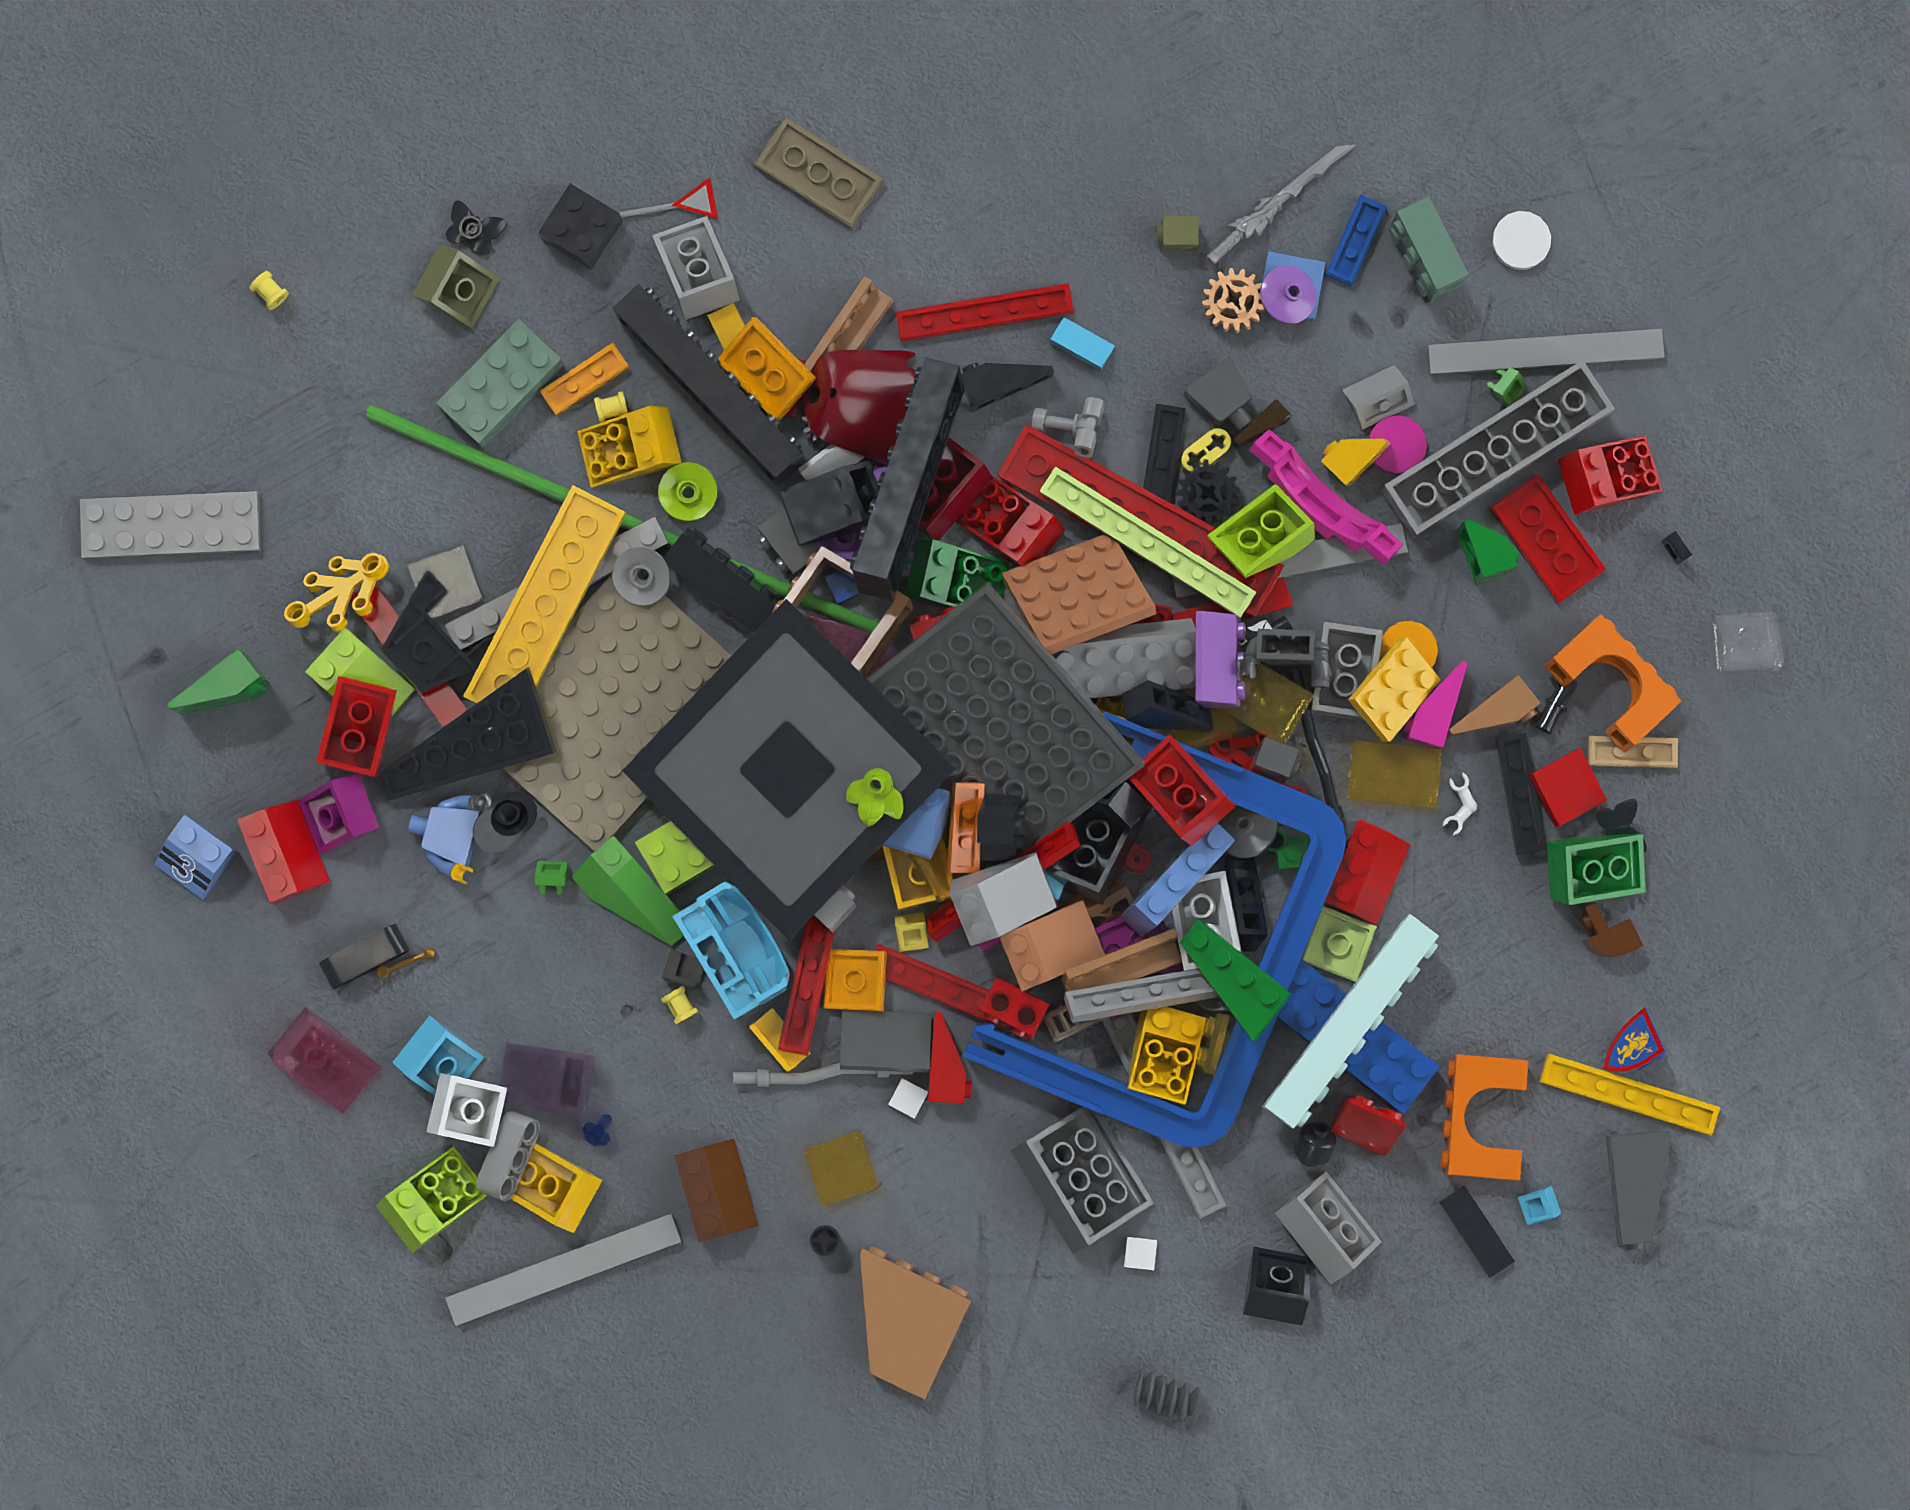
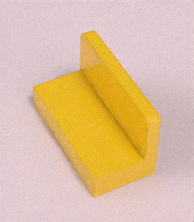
[749,1008,811,1073]

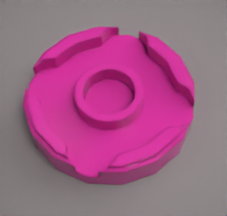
[1369,415,1427,475]

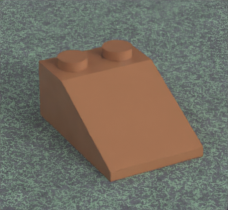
[1000,900,1105,991]

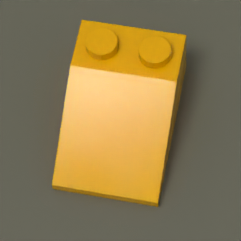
[510,1142,602,1233]

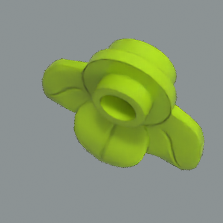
[846,768,904,826]

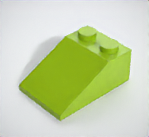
[1207,484,1315,578]
[305,628,416,716]

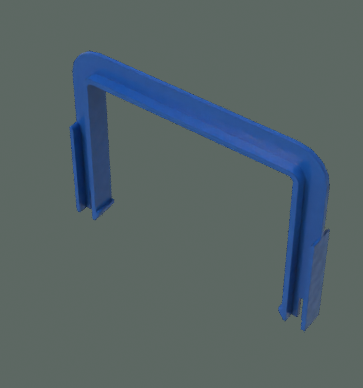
[963,712,1346,1148]

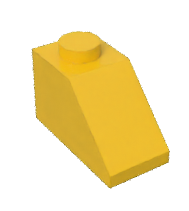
[1321,439,1391,486]

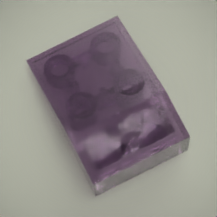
[499,1043,595,1115]

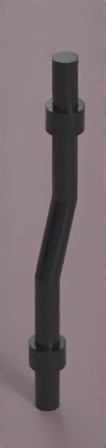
[1290,669,1347,841]

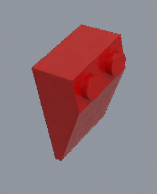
[316,676,397,778]
[1129,734,1236,846]

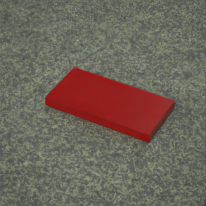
[1489,474,1607,604]

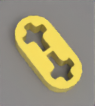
[1181,428,1231,472]

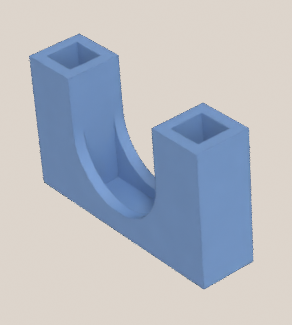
[1120,823,1235,937]

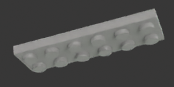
[80,491,261,559]

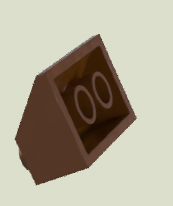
[674,1139,758,1242]

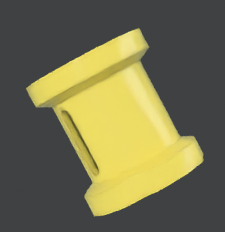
[249,271,289,310]
[594,391,628,423]
[661,986,698,1025]

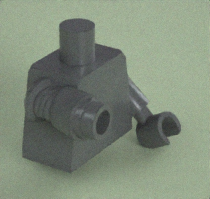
[1237,629,1332,688]

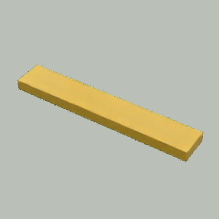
[1539,1054,1720,1136]

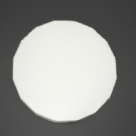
[1492,211,1551,270]

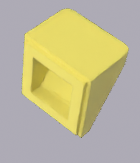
[894,912,929,952]

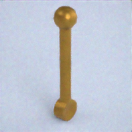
[377,947,436,978]

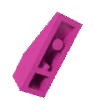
[1403,661,1468,750]

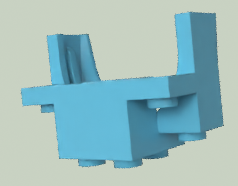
[672,882,790,1020]

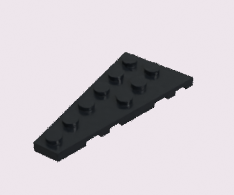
[380,667,557,801]

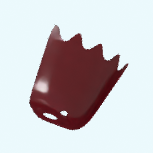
[802,350,916,465]

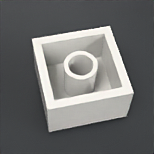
[427,1073,507,1147]

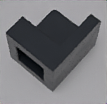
[662,949,704,989]

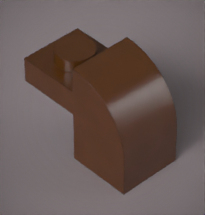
[1579,902,1643,958]

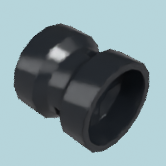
[810,1225,841,1256]

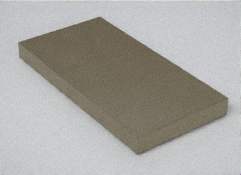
[754,117,884,229]

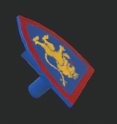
[1603,1007,1666,1073]

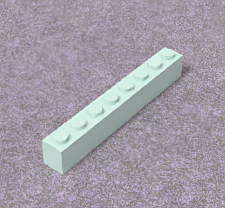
[1262,914,1439,1129]

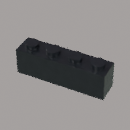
[664,528,781,632]

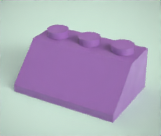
[1196,611,1246,708]

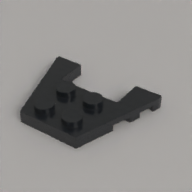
[381,569,493,694]

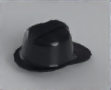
[473,791,538,853]

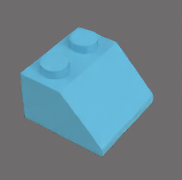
[392,1015,484,1096]

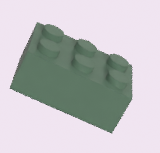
[1389,196,1469,302]

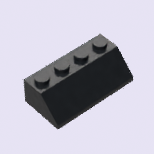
[1045,780,1152,905]

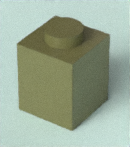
[1156,216,1199,251]

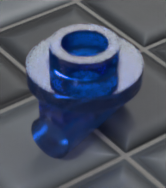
[582,1114,612,1146]

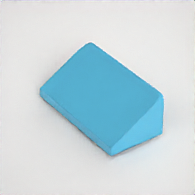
[1050,317,1115,372]

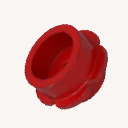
[1123,844,1151,874]

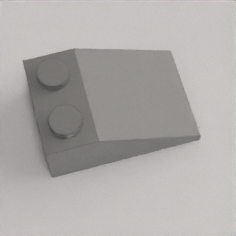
[652,216,740,320]
[949,852,1057,946]

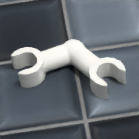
[1442,773,1477,836]

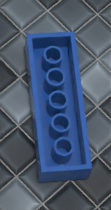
[1276,959,1440,1114]

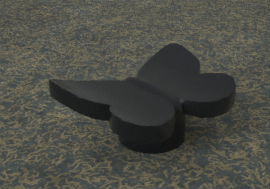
[446,200,507,255]
[1596,799,1647,852]

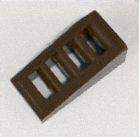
[1233,400,1292,449]

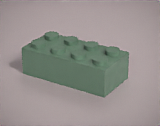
[436,319,564,449]

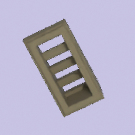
[1043,1004,1108,1043]

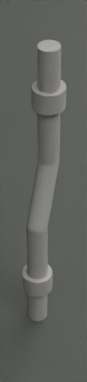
[733,1062,913,1087]

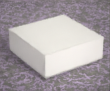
[888,1078,928,1119]
[1124,1237,1157,1270]

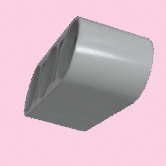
[476,1111,540,1201]

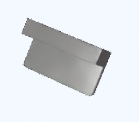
[1343,366,1415,430]

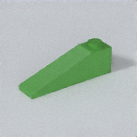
[571,835,684,946]

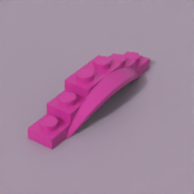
[1249,429,1403,566]

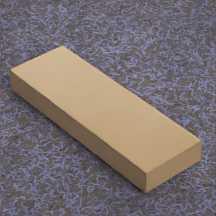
[1587,736,1678,769]

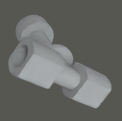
[1032,397,1104,458]

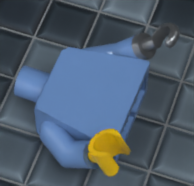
[408,793,492,885]

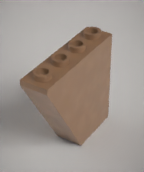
[860,1245,971,1400]

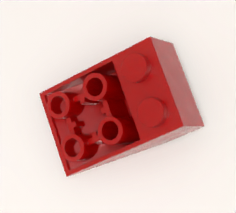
[1557,435,1663,515]
[956,475,1065,567]
[1329,1095,1407,1157]

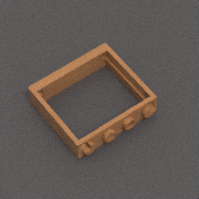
[772,546,913,677]

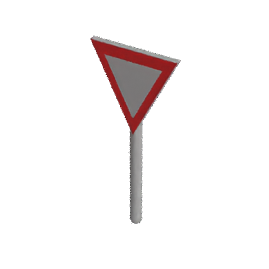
[618,177,718,220]

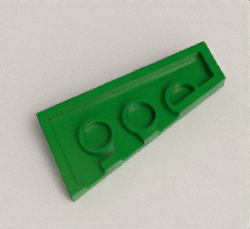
[1180,919,1292,1041]

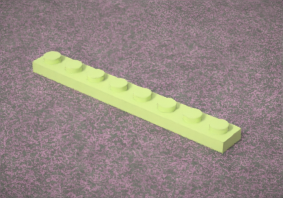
[1039,467,1256,618]

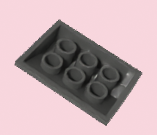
[1011,1106,1154,1253]

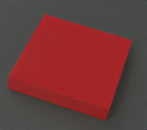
[1529,748,1607,828]

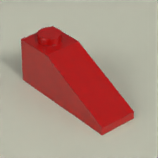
[928,1011,972,1104]

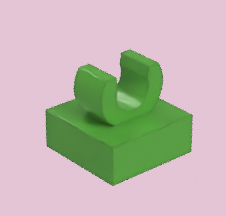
[1487,367,1527,407]
[535,861,568,895]

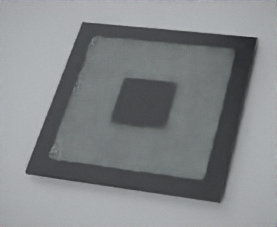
[622,599,956,940]

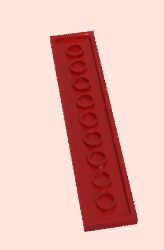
[997,424,1284,617]

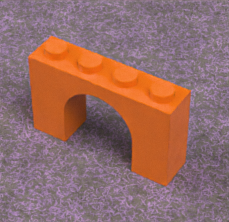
[1544,614,1681,753]
[1440,1054,1528,1180]

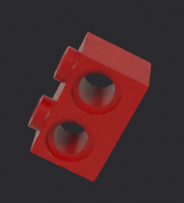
[980,976,1050,1038]

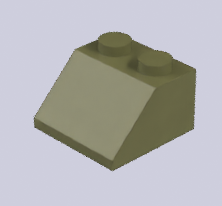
[412,244,500,329]

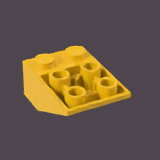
[577,405,682,488]
[1127,1007,1206,1105]

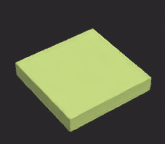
[1301,906,1377,982]

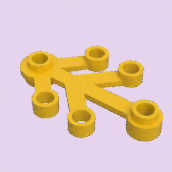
[284,553,389,632]

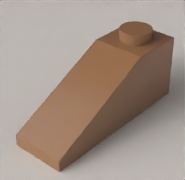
[1447,675,1540,737]

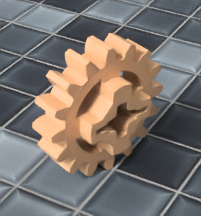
[1202,268,1265,333]

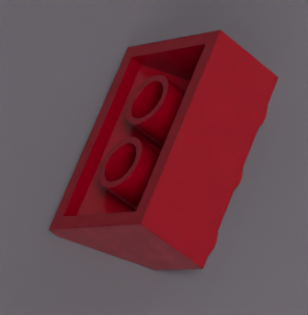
[918,438,993,541]

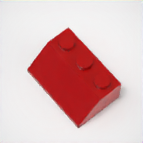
[237,800,331,905]
[1324,819,1411,926]

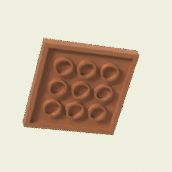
[1002,534,1157,654]

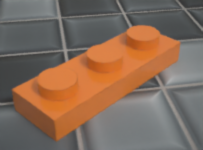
[947,782,985,873]

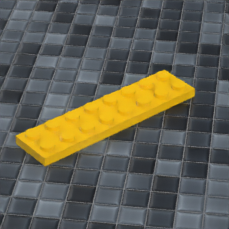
[463,485,626,703]

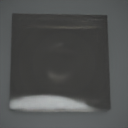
[407,545,484,620]

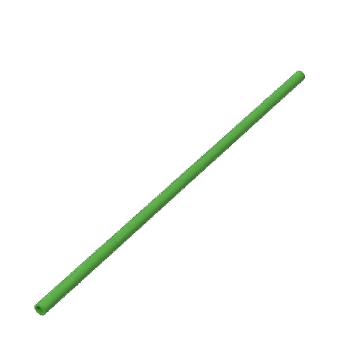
[365,405,879,635]

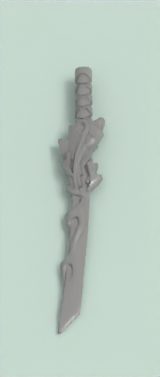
[1206,145,1355,265]

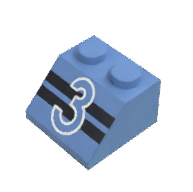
[155,814,238,900]

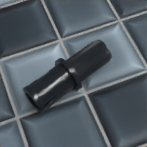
[1534,680,1577,734]

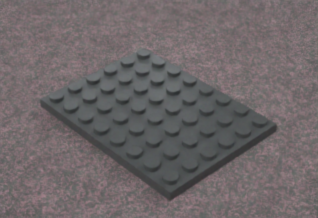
[867,582,1145,863]

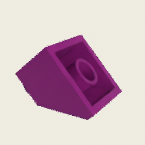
[298,774,380,855]

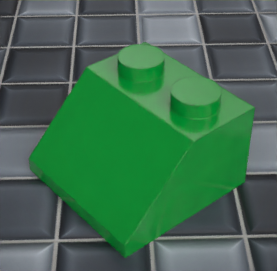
[1456,519,1519,585]

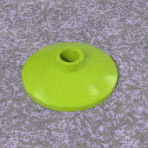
[658,462,718,521]

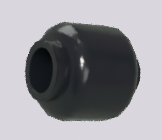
[1294,1122,1336,1167]

